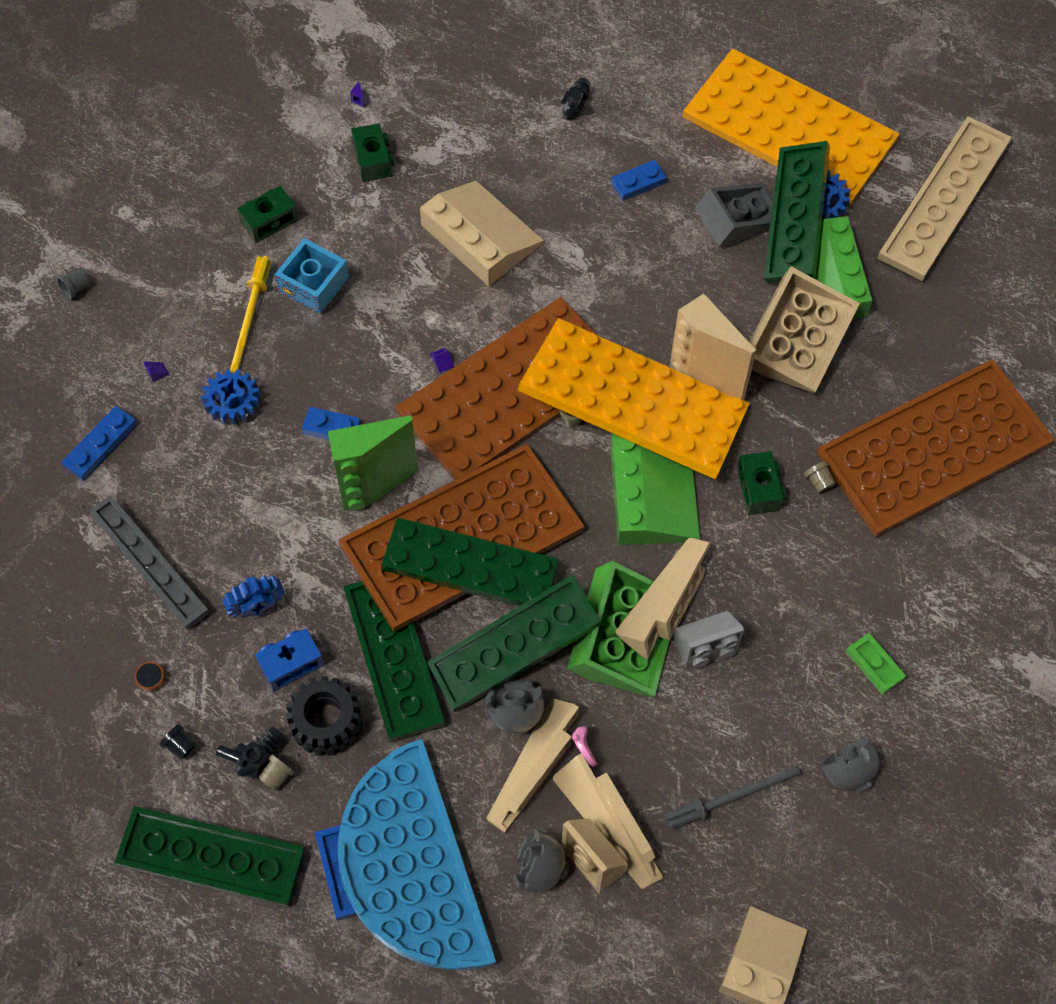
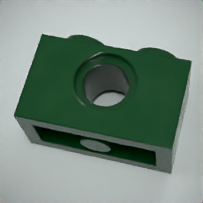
[351,123,394,182]
[237,185,299,243]
[737,451,786,515]

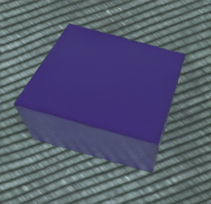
[350,81,365,108]
[430,348,454,373]
[143,361,170,382]

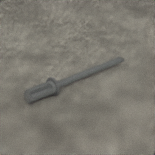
[664,766,802,829]

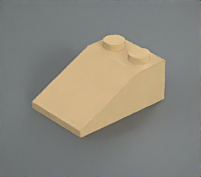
[562,818,628,894]
[719,906,807,1004]

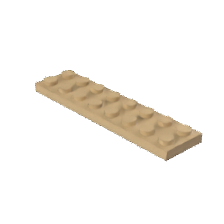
[877,116,1012,281]

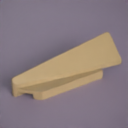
[616,538,710,659]
[487,699,579,833]
[553,753,663,889]

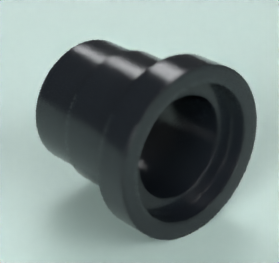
[159,724,196,760]

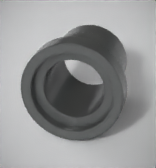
[56,269,89,300]

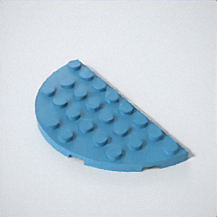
[337,739,496,970]

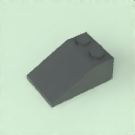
[695,183,773,247]

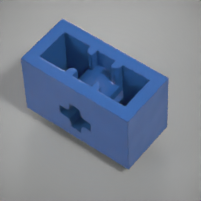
[255,628,324,692]

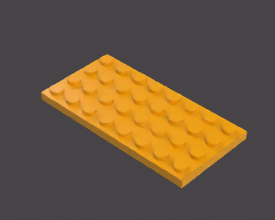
[682,48,900,206]
[517,318,750,479]

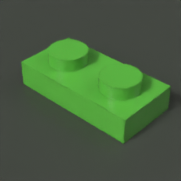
[846,633,906,695]

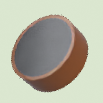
[135,662,165,692]

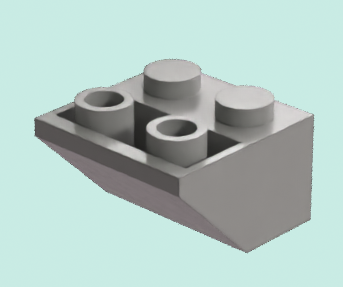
[673,611,744,668]

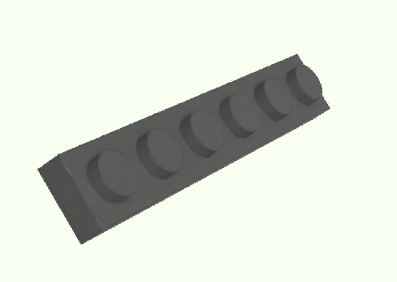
[88,495,210,630]

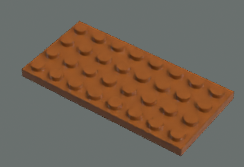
[395,297,595,480]
[816,359,1055,538]
[338,444,585,632]

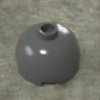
[485,681,544,735]
[819,738,880,792]
[514,829,568,893]

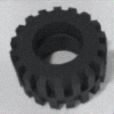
[286,676,362,756]

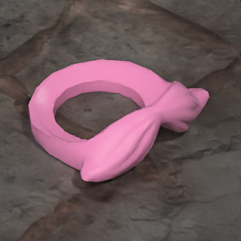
[572,726,598,767]

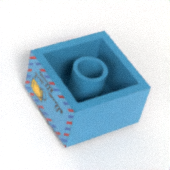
[275,238,349,314]

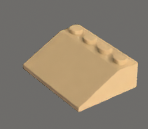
[420,181,544,286]
[749,267,860,393]
[670,294,756,400]

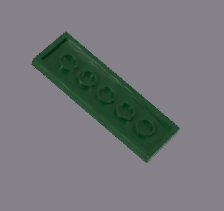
[763,141,830,283]
[381,517,558,606]
[427,574,602,712]
[343,581,445,742]
[114,806,306,907]

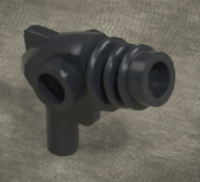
[561,78,591,120]
[216,726,285,780]

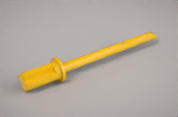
[230,256,272,373]

